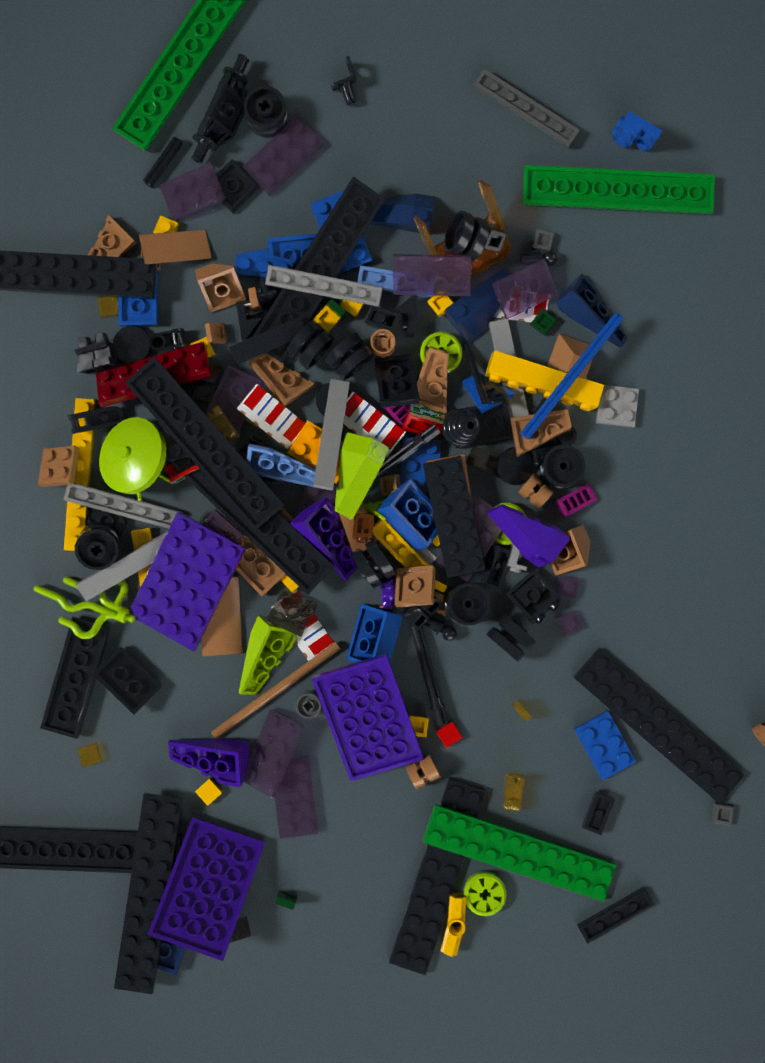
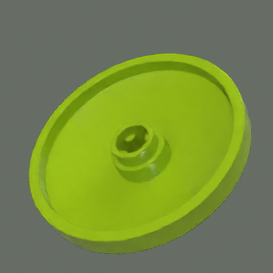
[99,417,166,494]

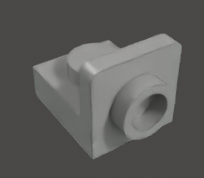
[506,544,527,573]

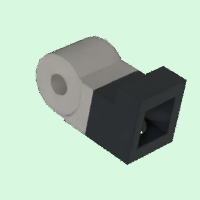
[484,223,507,252]

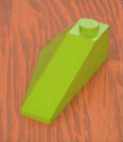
[335,433,389,520]
[239,615,300,695]

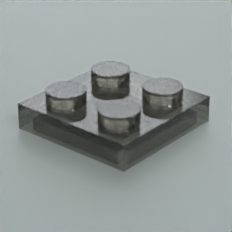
[266,588,318,637]

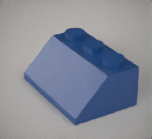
[377,479,438,550]
[346,604,403,663]

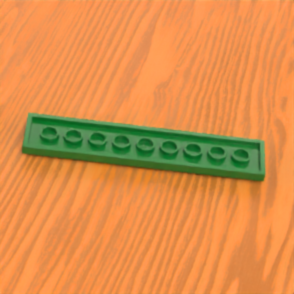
[112,0,246,152]
[522,165,715,214]
[422,804,616,902]

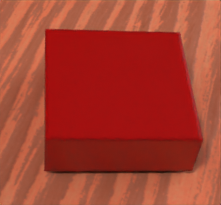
[436,721,462,748]

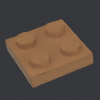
[38,446,79,487]
[395,565,436,608]

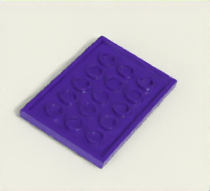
[129,512,246,651]
[312,653,424,781]
[148,817,265,961]

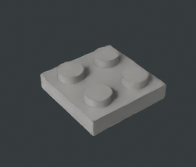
[596,385,639,428]

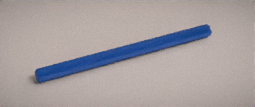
[521,313,623,439]

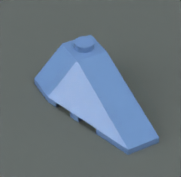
[247,444,316,487]

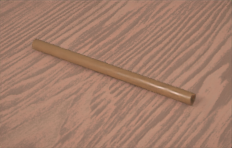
[211,642,341,739]

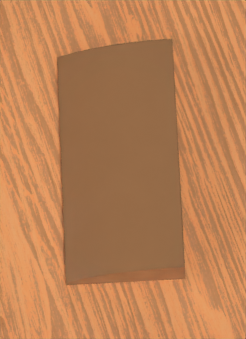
[201,577,243,656]

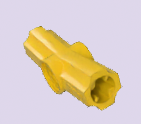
[440,892,467,956]

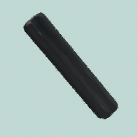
[143,137,183,188]

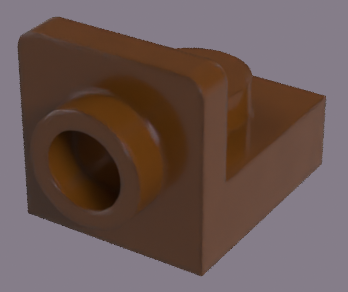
[352,513,374,543]

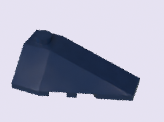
[370,193,435,235]
[445,268,516,343]
[556,274,627,348]

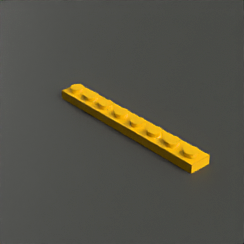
[64,398,97,551]

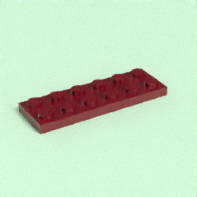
[96,341,211,408]

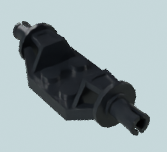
[191,54,250,164]

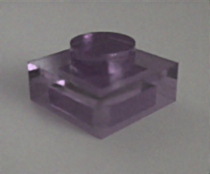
[556,576,580,599]
[555,611,582,636]

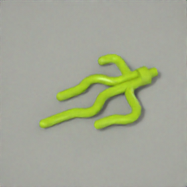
[33,577,136,639]

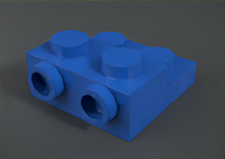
[611,111,663,152]

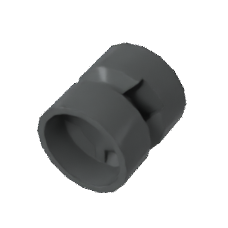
[296,690,322,719]

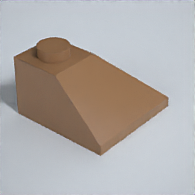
[195,263,246,312]
[547,333,592,379]
[551,524,590,576]

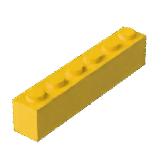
[485,350,604,411]

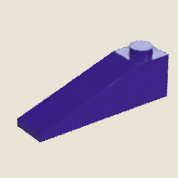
[290,497,357,580]
[488,504,570,567]
[168,739,249,787]

